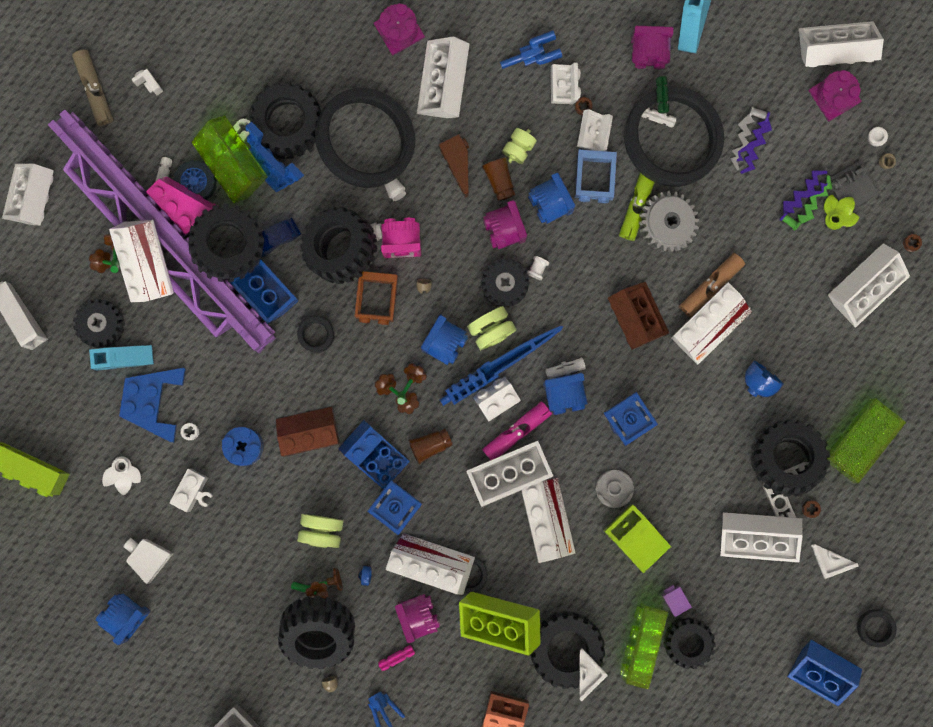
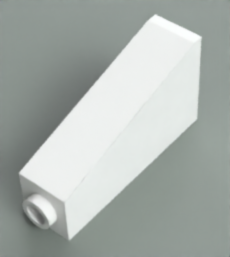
[0,281,48,350]

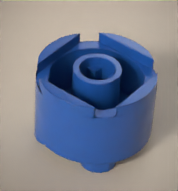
[222,427,264,466]

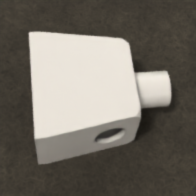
[123,538,173,584]

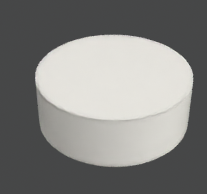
[868,127,888,147]

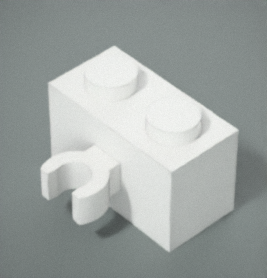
[170,469,213,512]

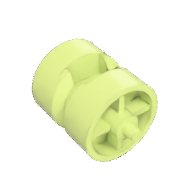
[502,128,537,164]

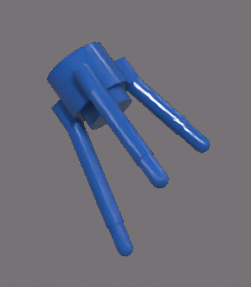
[368,691,405,727]

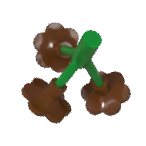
[89,234,119,273]
[375,363,427,414]
[291,568,343,598]

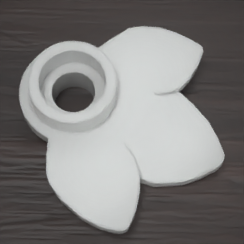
[102,457,141,495]

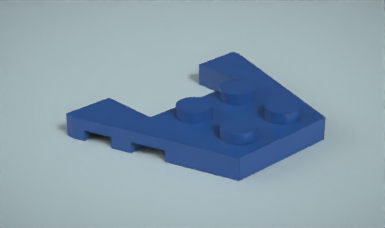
[245,122,304,192]
[119,368,186,442]

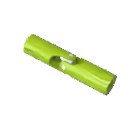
[619,173,655,241]

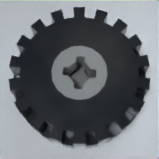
[481,258,529,308]
[73,299,125,348]

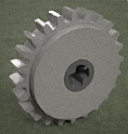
[639,191,699,252]

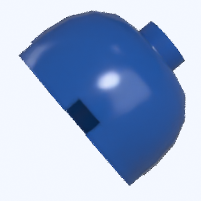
[744,361,784,397]

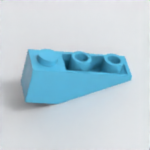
[678,0,711,53]
[89,345,154,371]

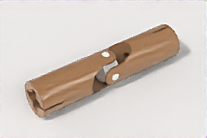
[679,253,745,318]

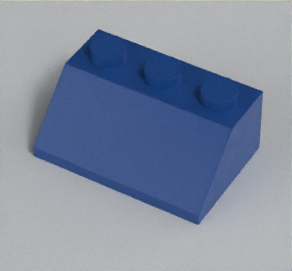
[230,259,298,324]
[787,640,862,706]

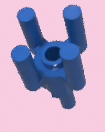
[500,30,562,69]

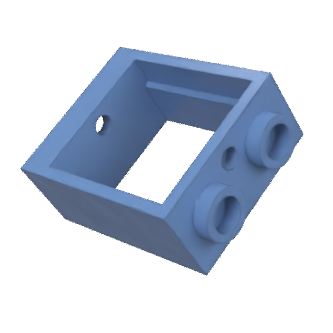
[575,150,617,203]

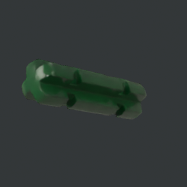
[656,76,669,114]

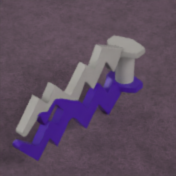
[730,106,772,174]

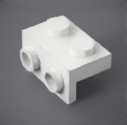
[551,63,581,104]
[577,109,613,151]
[473,377,521,421]

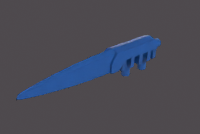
[439,326,563,406]

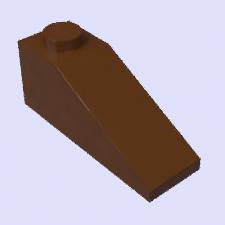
[439,134,469,198]

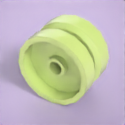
[467,306,517,351]
[297,514,344,548]

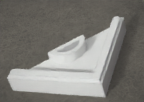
[811,544,858,579]
[580,648,608,701]

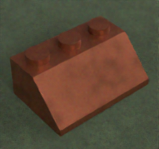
[608,282,669,350]
[276,407,340,457]

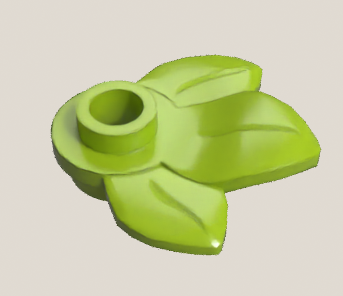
[823,195,860,230]

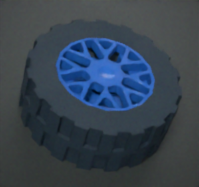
[173,160,217,200]

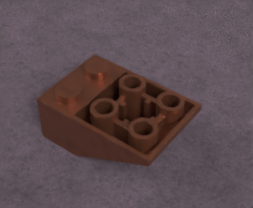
[482,691,529,727]

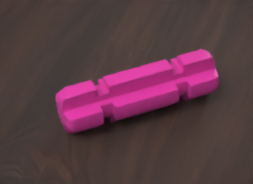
[378,645,415,671]

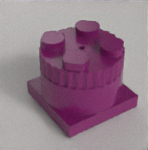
[373,3,425,56]
[631,25,673,70]
[808,70,862,122]
[483,200,527,249]
[395,594,440,643]

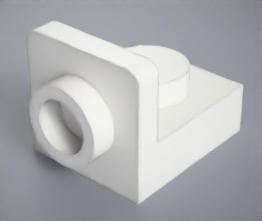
[132,69,163,95]

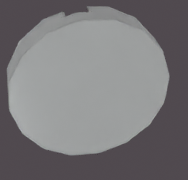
[595,470,634,508]

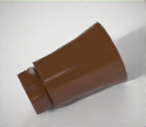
[482,158,515,201]
[408,429,453,464]

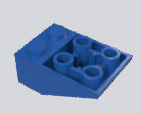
[338,420,410,490]

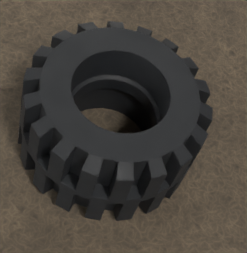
[664,618,716,669]

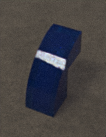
[261,218,301,258]

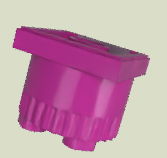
[381,217,422,258]

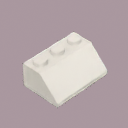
[2,164,54,225]

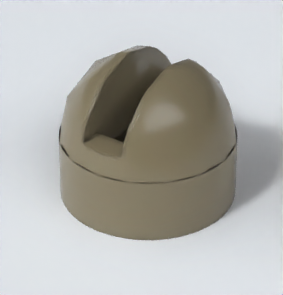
[879,153,896,169]
[416,279,432,294]
[321,676,338,692]

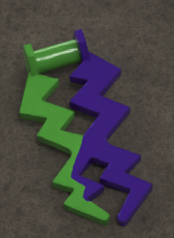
[780,171,832,231]

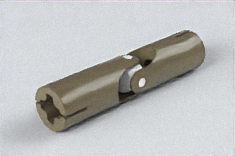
[72,49,114,126]

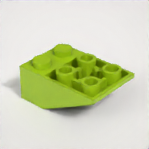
[603,504,671,573]

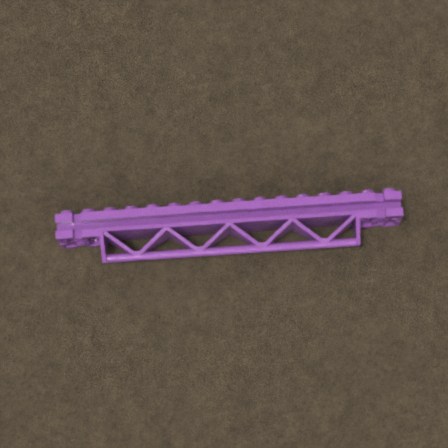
[48,110,276,353]

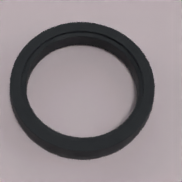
[624,86,724,187]
[315,88,415,188]

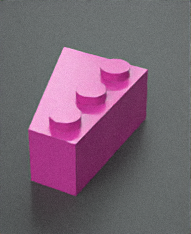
[146,176,219,235]

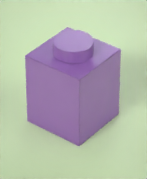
[661,585,692,617]

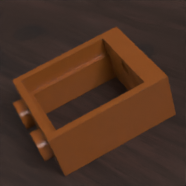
[354,271,398,325]

